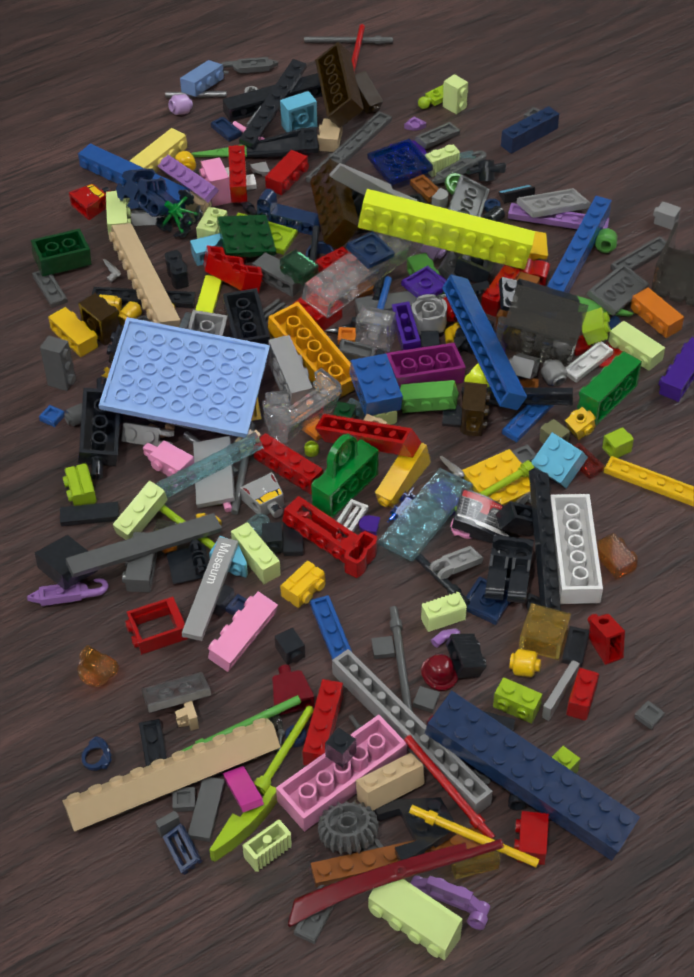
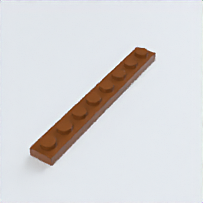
[311,827,482,887]

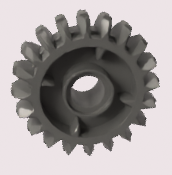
[318,800,379,855]

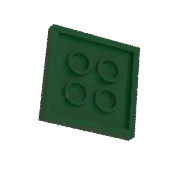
[216,215,276,257]

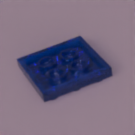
[367,139,433,186]

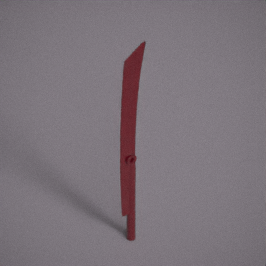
[288,839,504,927]

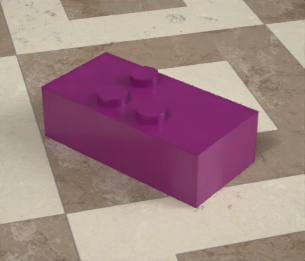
[386,343,466,388]

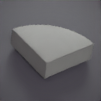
[250,161,270,176]

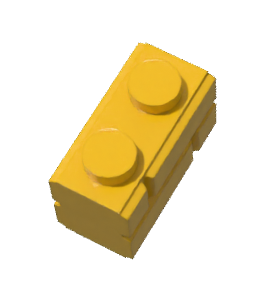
[280,561,326,608]

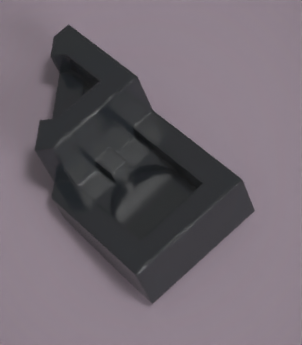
[442,404,462,427]

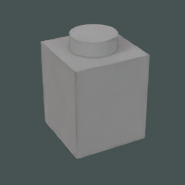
[653,201,681,230]

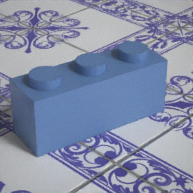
[180,60,224,97]

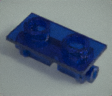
[387,488,421,526]

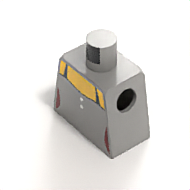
[240,472,284,518]

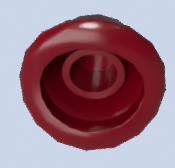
[421,654,458,690]

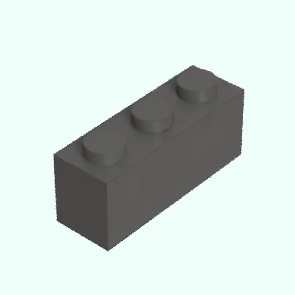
[252,253,306,297]
[40,335,76,391]
[122,532,158,592]

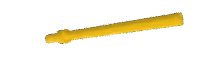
[409,805,539,868]

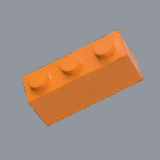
[631,287,684,338]

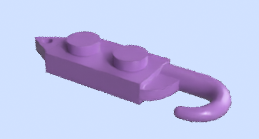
[27,578,108,606]

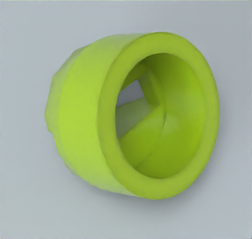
[304,440,319,457]

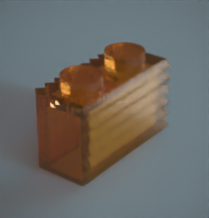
[596,533,638,579]

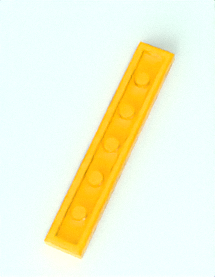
[604,456,694,507]

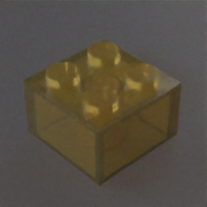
[519,603,571,660]

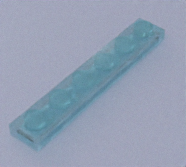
[156,432,263,498]

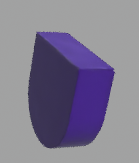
[359,515,380,535]

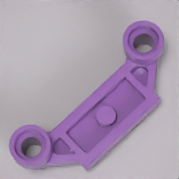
[410,875,490,930]

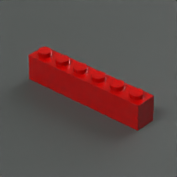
[315,414,422,458]

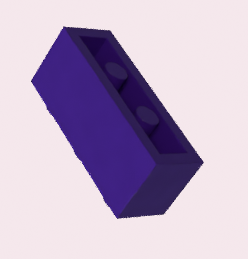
[392,301,421,351]

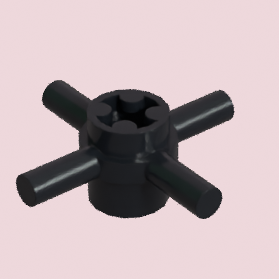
[466,159,506,181]

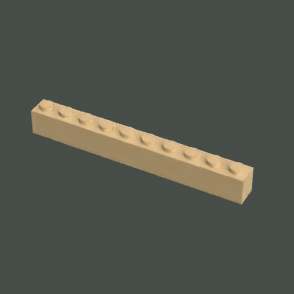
[109,223,180,327]
[62,718,280,832]

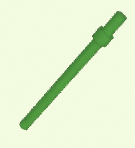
[180,695,301,751]

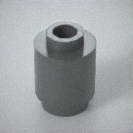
[64,403,82,427]

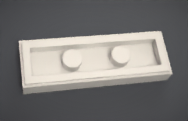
[566,341,613,383]

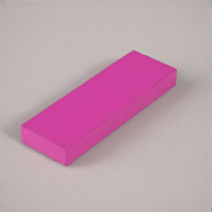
[223,766,264,812]

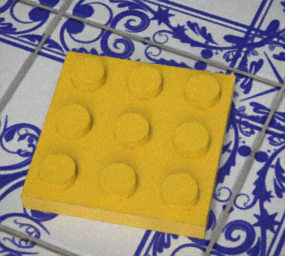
[462,449,530,505]

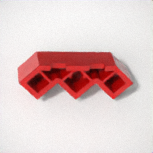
[203,245,263,293]

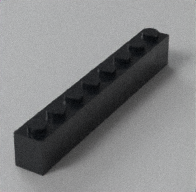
[222,73,323,122]

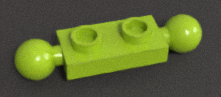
[418,84,444,109]

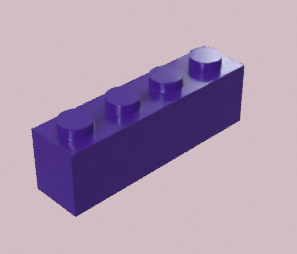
[658,337,694,402]

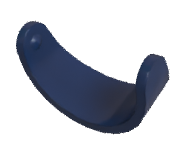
[306,241,334,265]

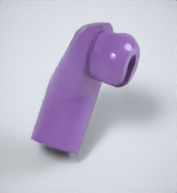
[431,628,460,648]

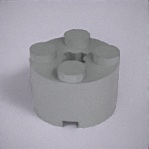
[412,294,447,335]

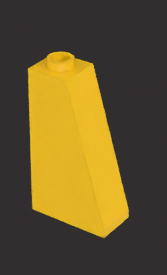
[375,443,431,508]

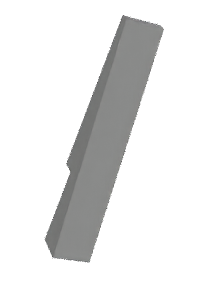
[330,163,417,201]

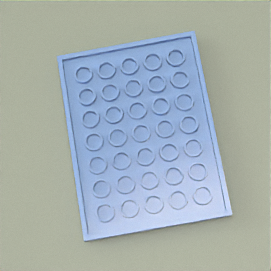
[99,317,270,438]

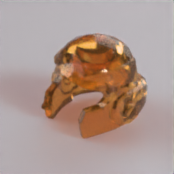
[77,645,119,687]

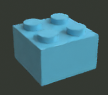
[280,91,317,132]
[531,432,588,489]

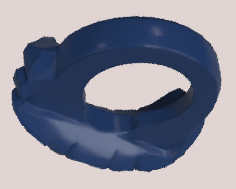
[81,736,112,771]

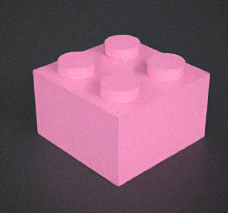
[199,157,231,207]

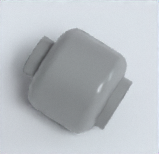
[541,359,568,387]

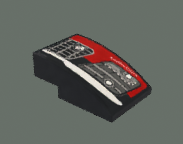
[451,488,511,543]

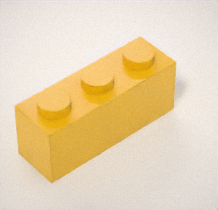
[48,307,98,357]

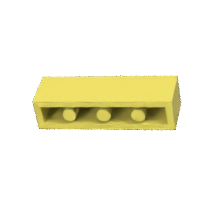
[130,128,187,173]

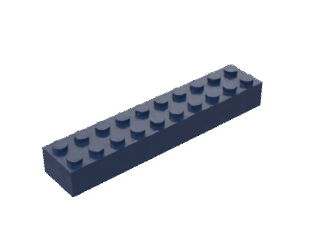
[424,691,640,861]

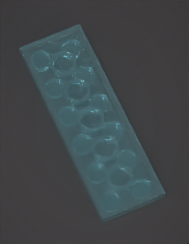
[379,468,473,562]

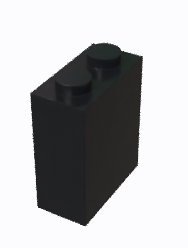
[35,534,98,590]

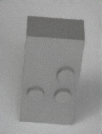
[268,335,313,417]

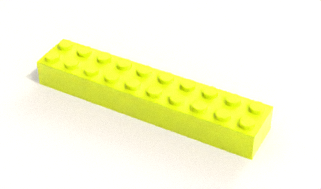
[358,189,535,270]

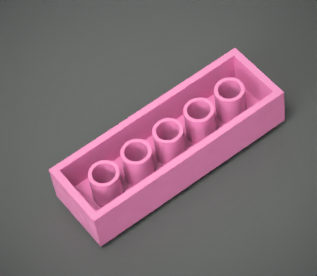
[276,715,407,832]

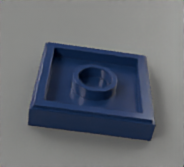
[346,231,395,269]
[466,576,511,625]

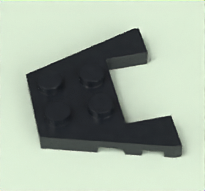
[373,797,456,861]

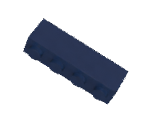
[501,106,559,154]

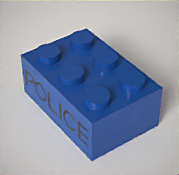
[349,354,403,416]

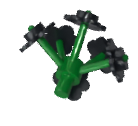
[155,189,203,238]

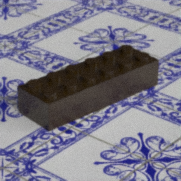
[315,42,364,128]
[310,158,359,249]

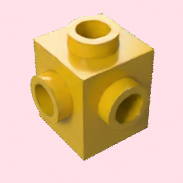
[565,407,596,440]

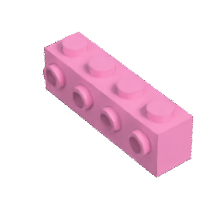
[208,591,278,672]

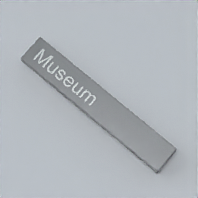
[182,537,238,641]

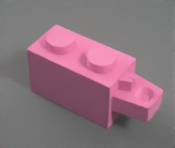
[143,440,195,483]

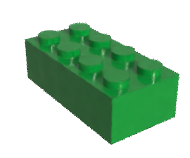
[577,351,642,426]

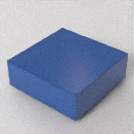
[39,405,65,427]

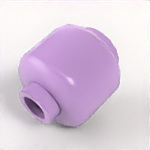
[168,94,193,115]

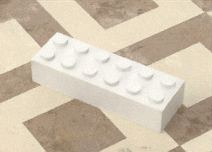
[550,494,603,604]

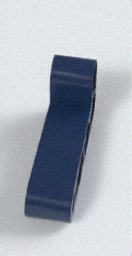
[257,189,320,235]

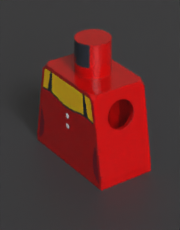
[69,184,110,220]

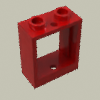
[125,597,188,655]

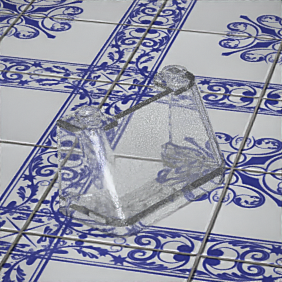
[263,368,342,444]

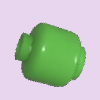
[595,228,618,253]

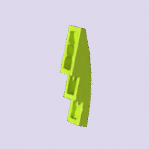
[209,785,278,862]

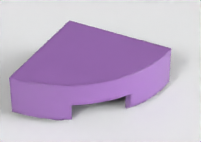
[404,117,426,130]

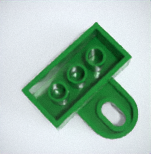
[311,434,379,518]

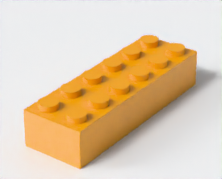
[268,302,355,404]

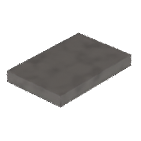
[141,672,211,713]

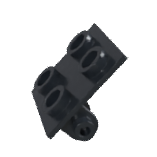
[166,539,209,585]

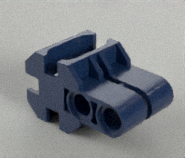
[116,169,178,217]

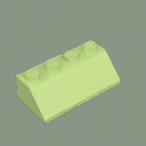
[368,879,463,960]

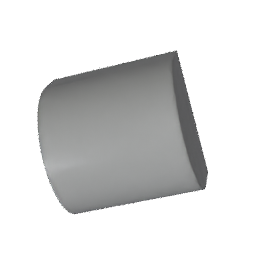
[432,188,448,209]

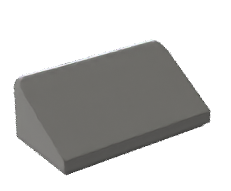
[131,210,165,226]

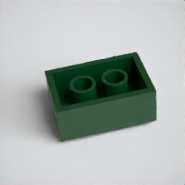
[31,229,92,277]

